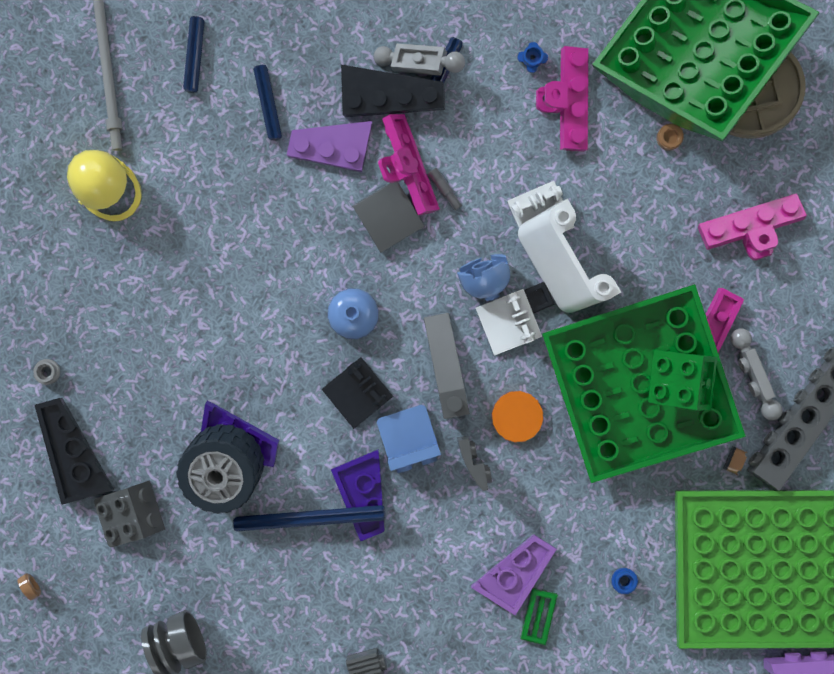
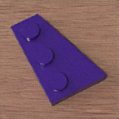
[201,400,280,467]
[331,449,385,542]

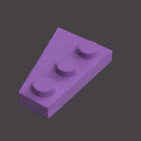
[287,121,372,172]
[471,534,557,615]

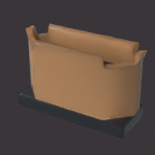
[723,446,747,475]

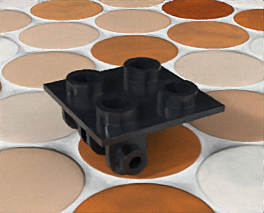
[321,357,394,429]

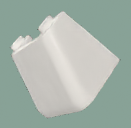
[518,199,621,313]

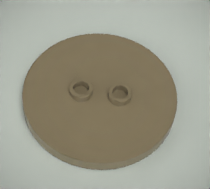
[729,52,806,139]

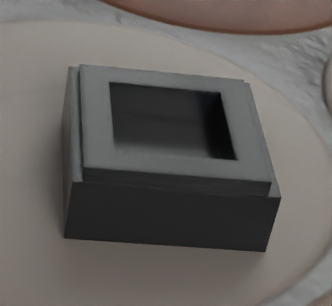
[524,282,555,314]

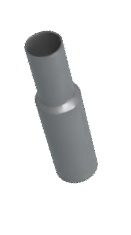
[428,167,462,211]

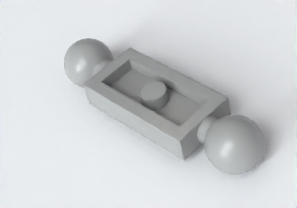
[373,44,465,75]
[730,328,783,420]

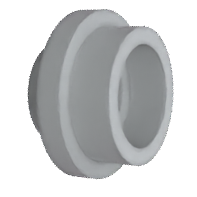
[33,359,60,385]

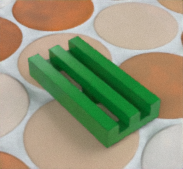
[520,588,558,645]

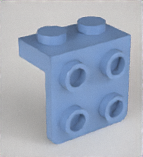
[377,405,441,473]

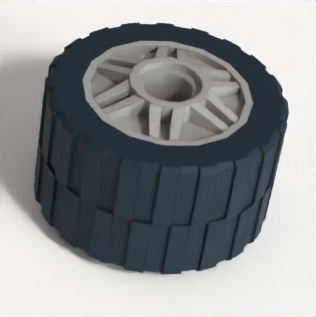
[176,424,264,514]

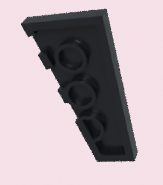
[341,64,445,117]
[34,398,114,505]

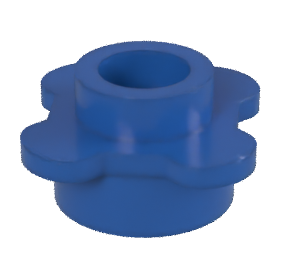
[517,42,548,73]

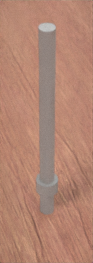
[93,0,122,151]

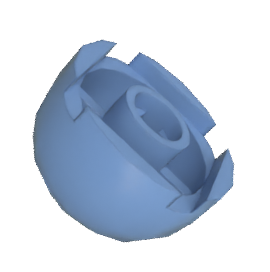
[457,254,510,301]
[328,288,379,339]

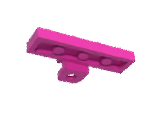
[536,46,588,152]
[378,114,440,215]
[698,193,807,260]
[705,288,744,353]

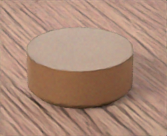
[656,124,684,151]
[17,573,41,601]

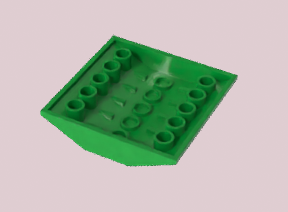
[592,0,819,142]
[542,284,746,483]

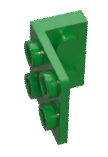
[648,350,717,410]

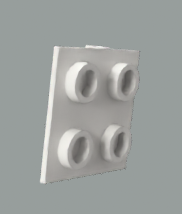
[507,181,574,231]
[476,289,542,355]

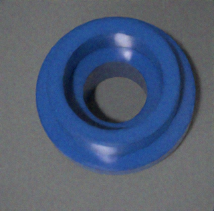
[611,568,638,594]

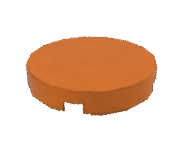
[491,391,543,442]

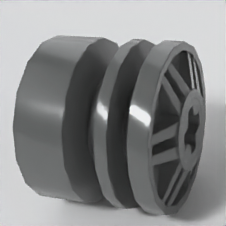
[141,610,207,674]

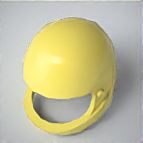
[67,150,142,222]

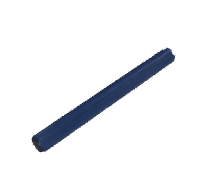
[233,505,386,532]

